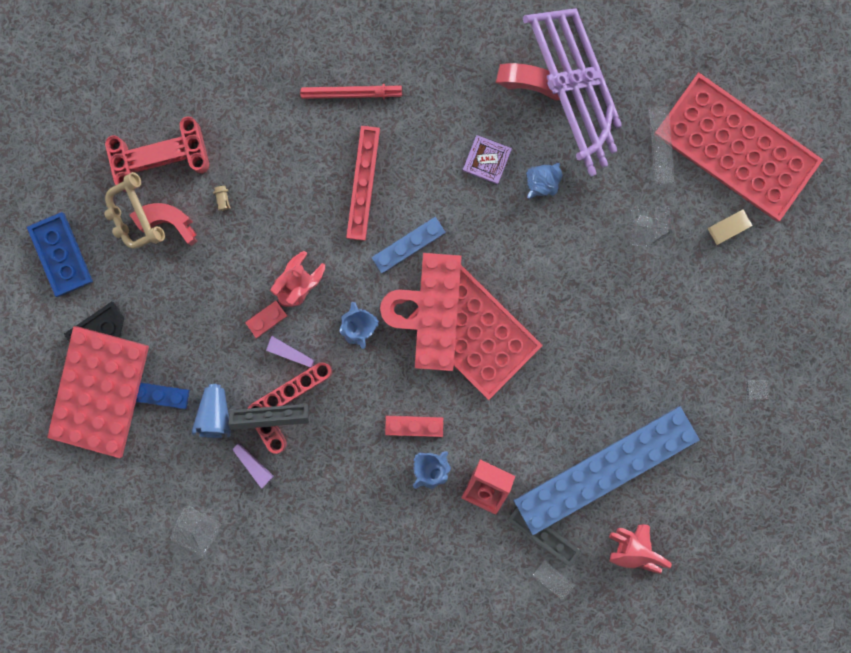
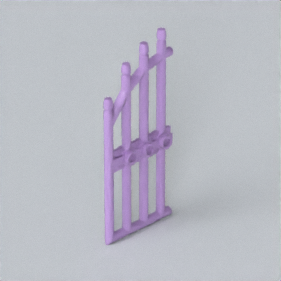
[523,8,622,177]

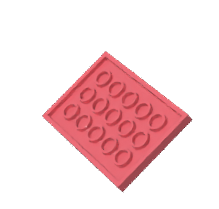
[407,265,543,400]
[47,326,149,458]

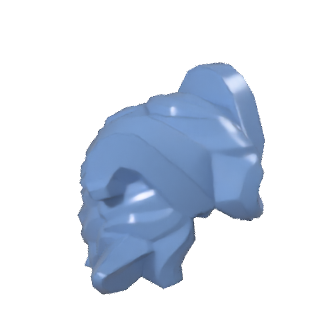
[526,163,563,199]
[340,302,379,349]
[413,451,451,489]

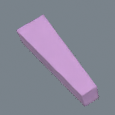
[266,336,315,367]
[232,443,274,489]

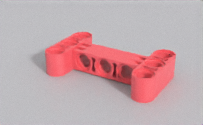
[105,117,209,192]

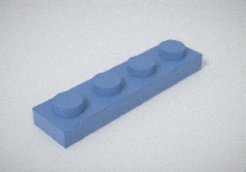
[371,217,446,274]

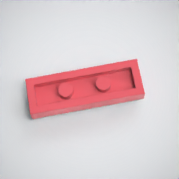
[385,416,444,437]

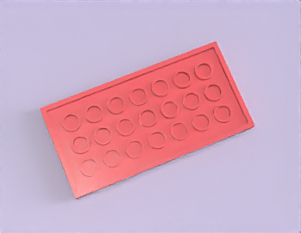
[653,72,823,222]

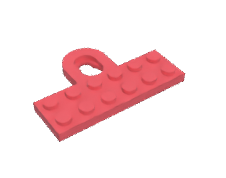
[380,253,462,371]

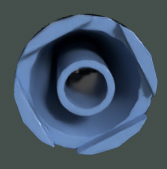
[192,384,231,438]

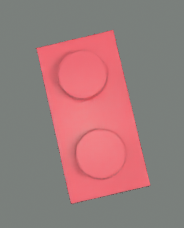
[245,301,288,338]

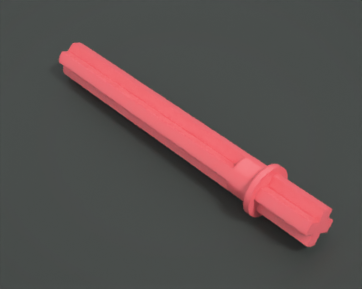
[300,84,402,99]

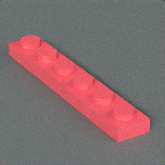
[346,126,380,241]

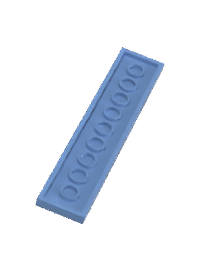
[513,406,699,535]

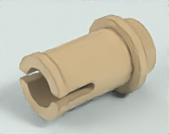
[213,186,231,211]

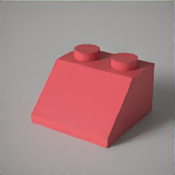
[461,460,515,515]

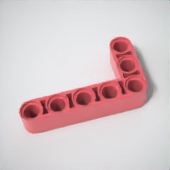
[248,363,332,454]

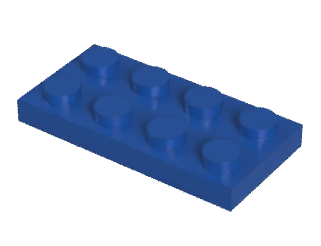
[27,212,93,297]

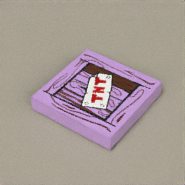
[463,135,512,185]

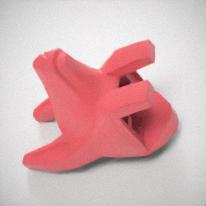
[270,251,325,307]
[609,524,672,574]

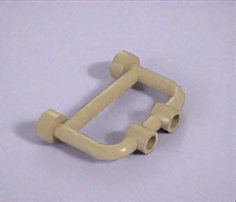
[105,172,165,249]

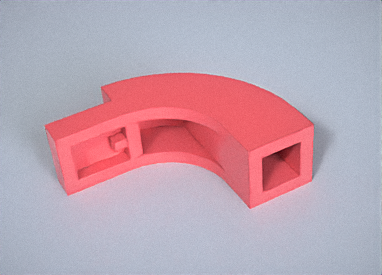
[496,63,560,101]
[130,203,198,246]

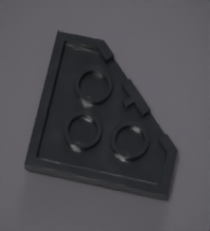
[64,301,124,343]

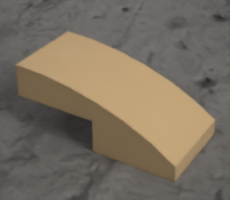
[708,210,752,245]

